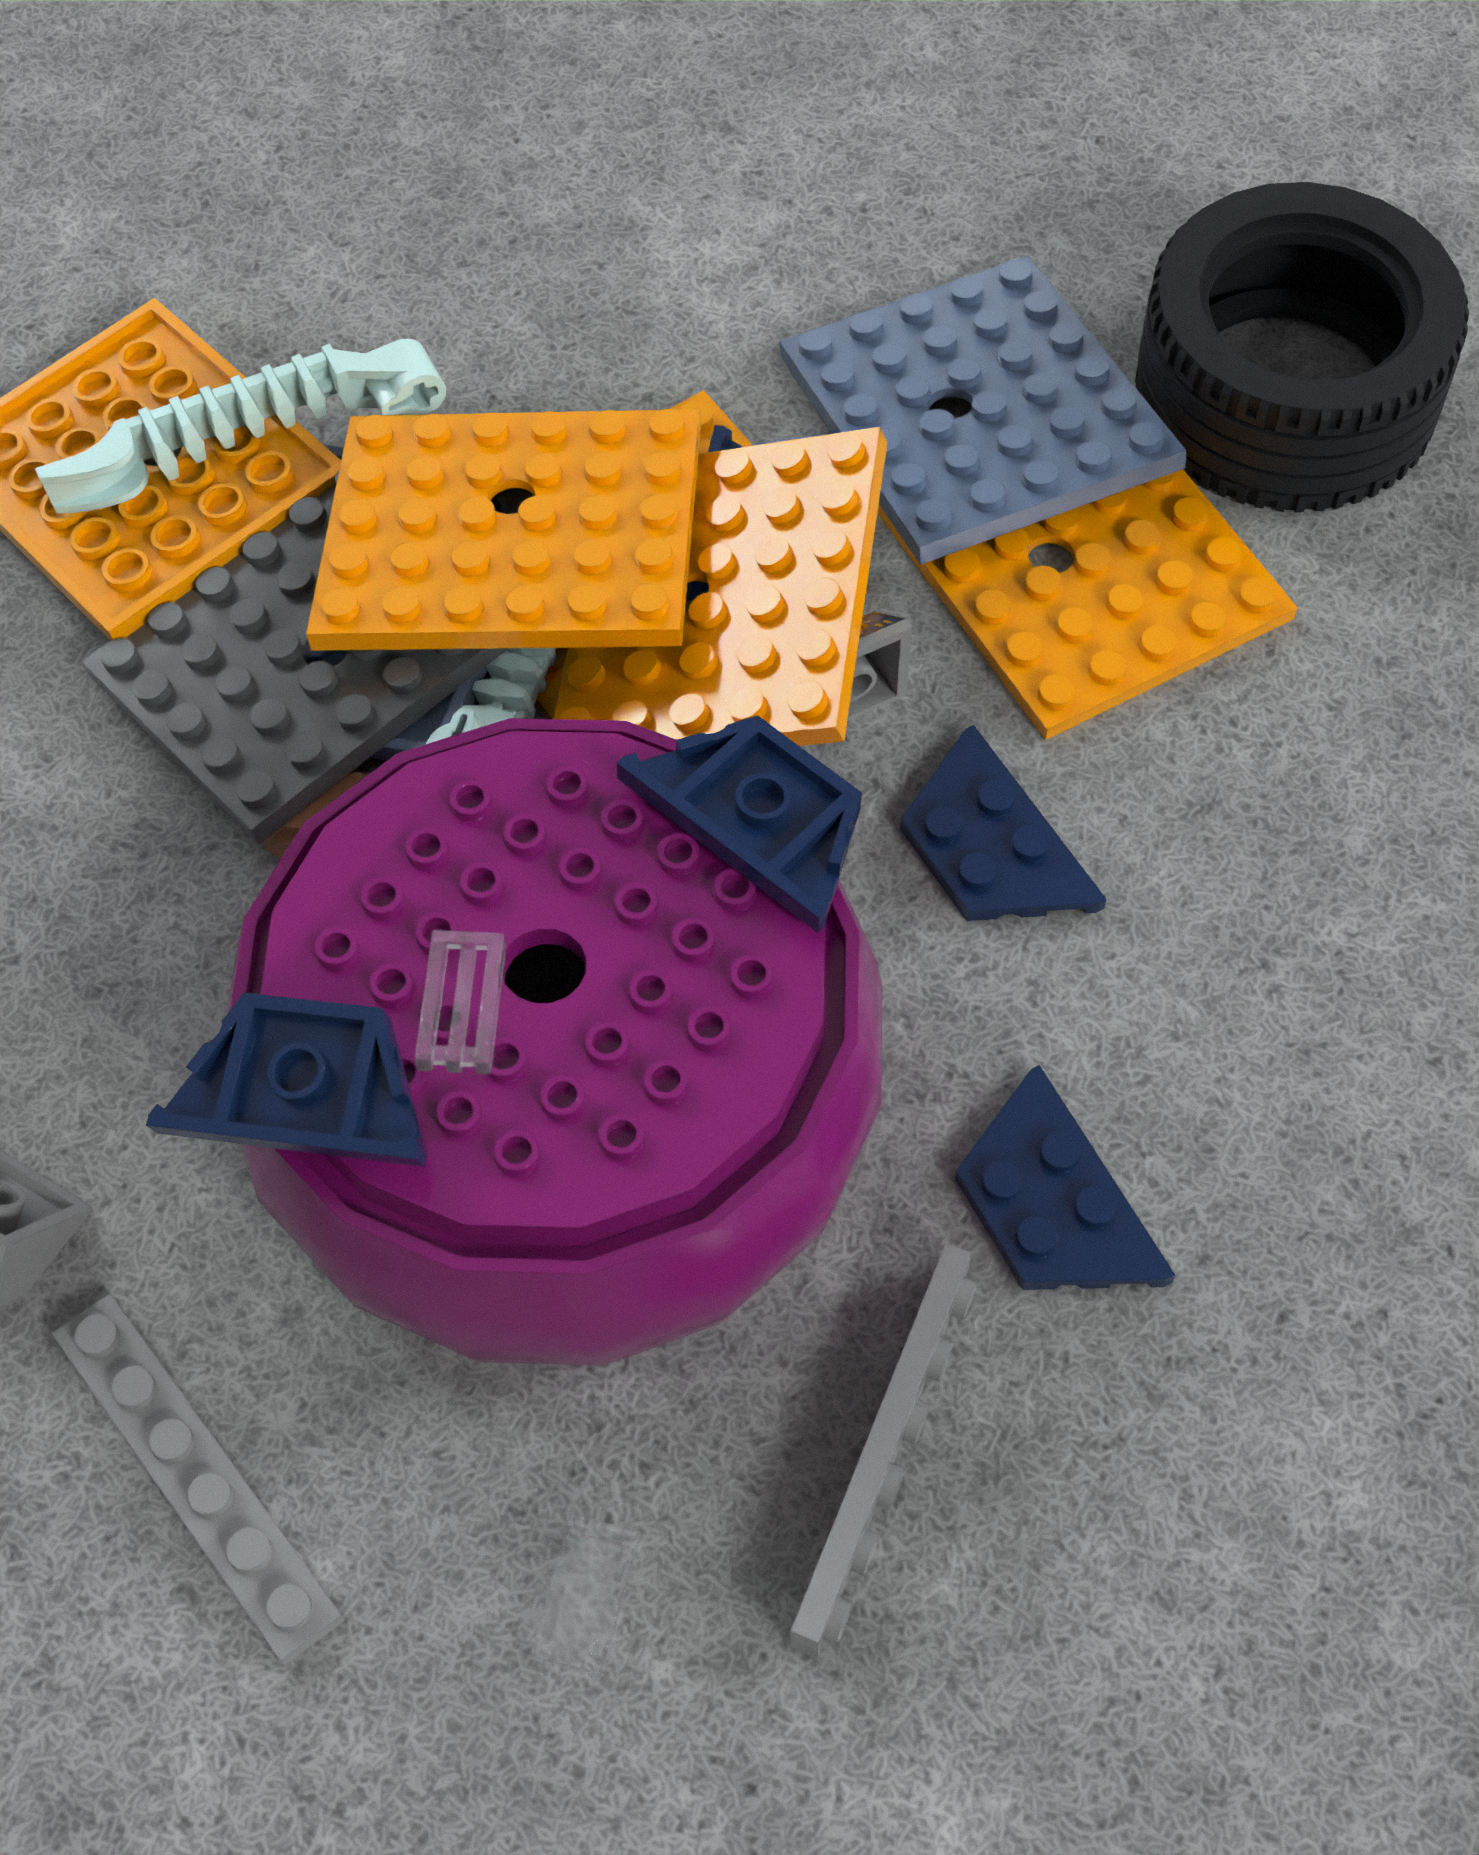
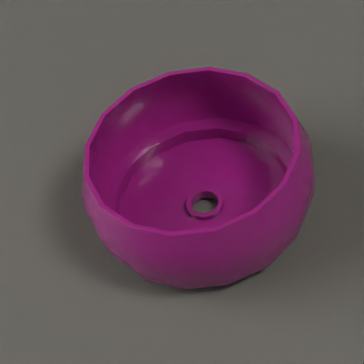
[227,718,882,1366]

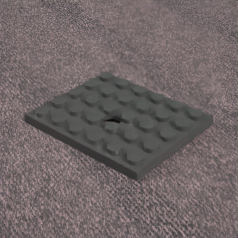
[82,471,508,844]

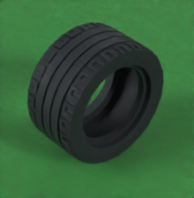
[1135,182,1469,513]

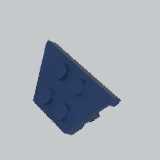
[617,715,862,933]
[900,725,1106,921]
[146,993,427,1167]
[955,1065,1175,1290]

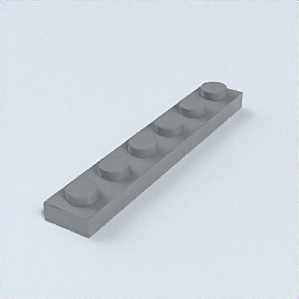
[790,1243,978,1659]
[51,1293,344,1666]

